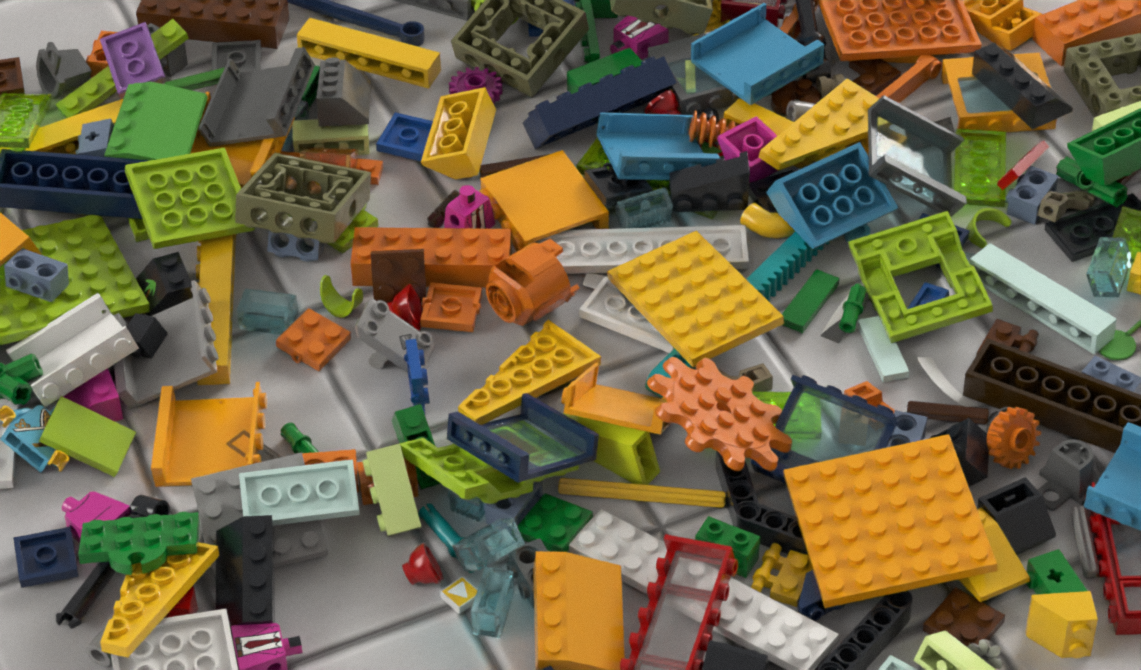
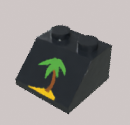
[136,252,193,316]

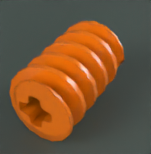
[688,110,742,150]

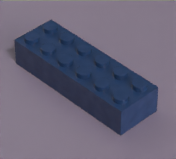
[523,56,677,150]
[0,149,151,219]

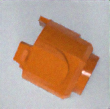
[486,239,580,326]

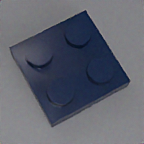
[13,527,79,588]

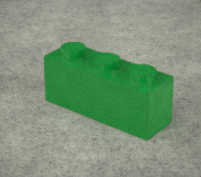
[567,48,642,94]

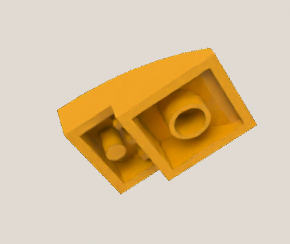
[963,0,1042,51]

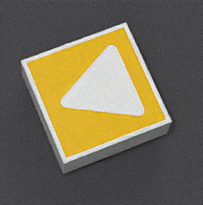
[440,576,482,614]

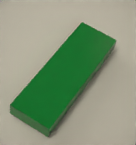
[782,269,840,333]

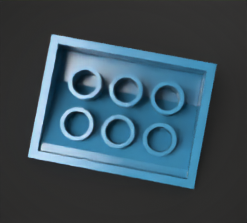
[766,142,898,249]

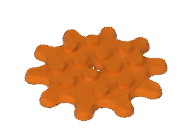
[647,357,792,471]

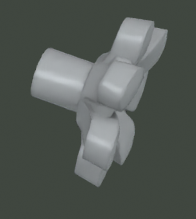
[967,639,1003,669]

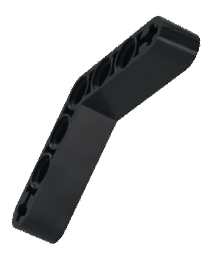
[715,451,808,555]

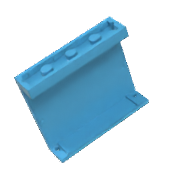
[691,3,824,105]
[596,113,720,180]
[1084,422,1141,531]

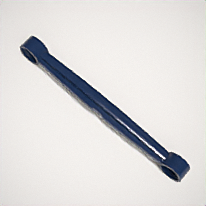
[287,0,425,47]

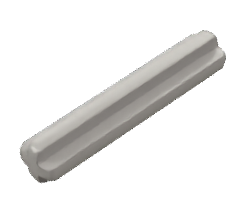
[1071,506,1099,578]

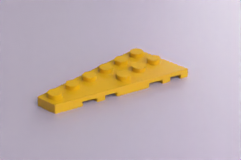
[759,78,891,170]
[458,320,601,425]
[100,542,219,658]

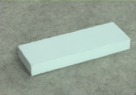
[858,316,909,383]

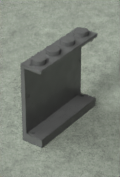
[198,47,315,147]

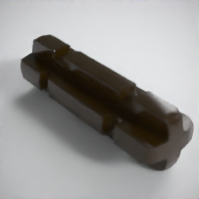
[427,190,460,228]

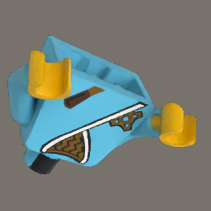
[0,405,69,473]

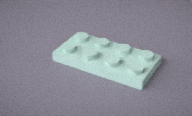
[239,459,360,526]

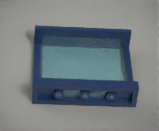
[750,375,898,484]
[447,393,599,483]

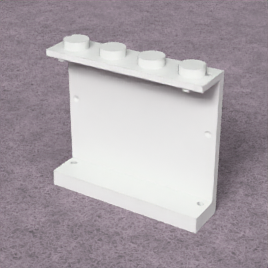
[6,293,139,407]

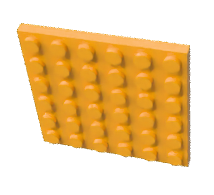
[783,434,997,608]

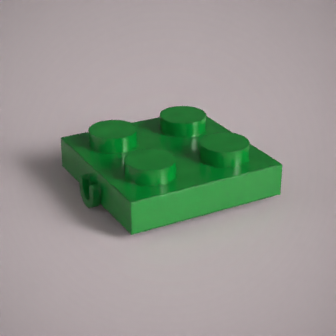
[514,493,593,552]

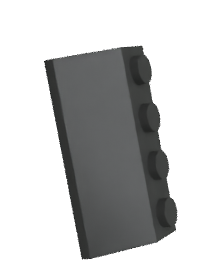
[317,58,372,126]

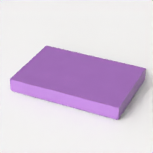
[100,22,167,99]

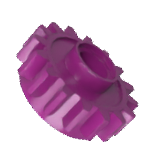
[449,67,503,104]

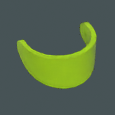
[966,208,1012,248]
[320,275,364,318]

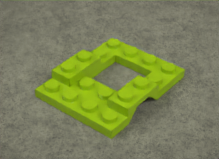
[848,211,993,343]
[399,417,579,504]

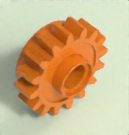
[987,407,1041,469]

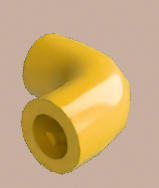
[740,203,795,239]

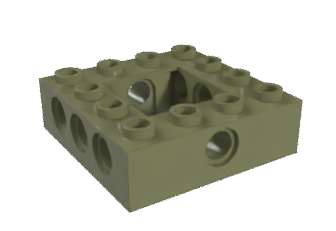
[451,0,589,98]
[610,0,713,35]
[1064,33,1141,118]
[235,153,371,243]

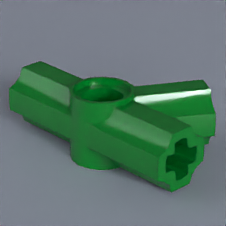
[1056,156,1128,207]
[0,353,43,405]

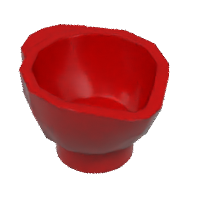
[644,90,682,115]
[387,284,423,331]
[402,543,444,585]

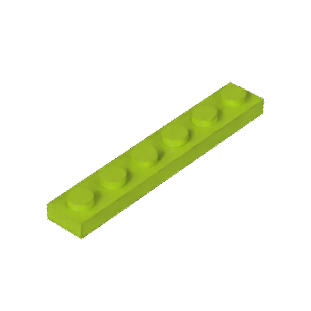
[56,19,189,118]

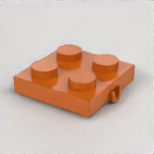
[420,282,482,332]
[276,308,351,371]

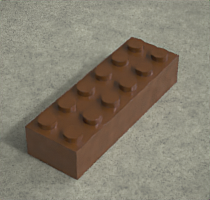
[136,0,289,49]

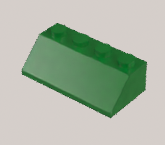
[1067,108,1141,186]

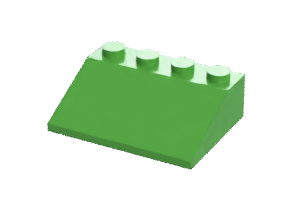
[104,82,208,160]

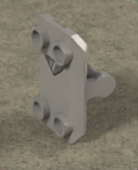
[355,298,435,373]

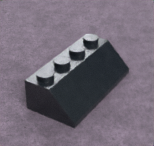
[972,43,1073,129]
[216,515,275,638]

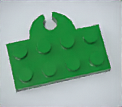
[78,512,200,575]

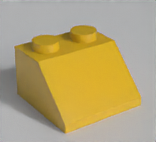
[1025,591,1098,658]

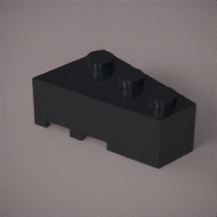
[669,151,750,213]

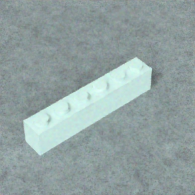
[970,243,1117,354]

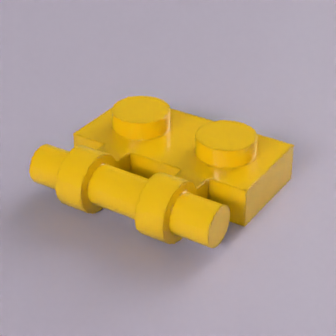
[751,543,813,607]

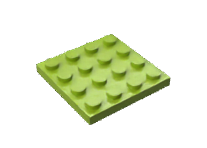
[125,148,255,249]

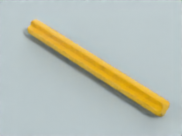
[558,477,726,508]

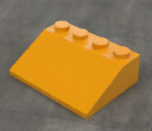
[533,551,625,670]

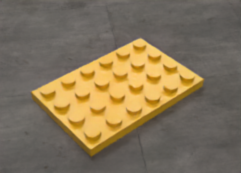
[607,231,784,367]

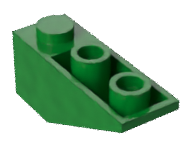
[392,404,441,490]

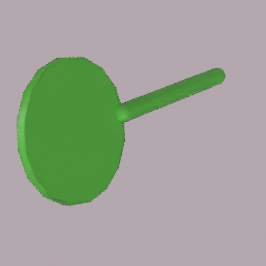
[1098,320,1141,360]

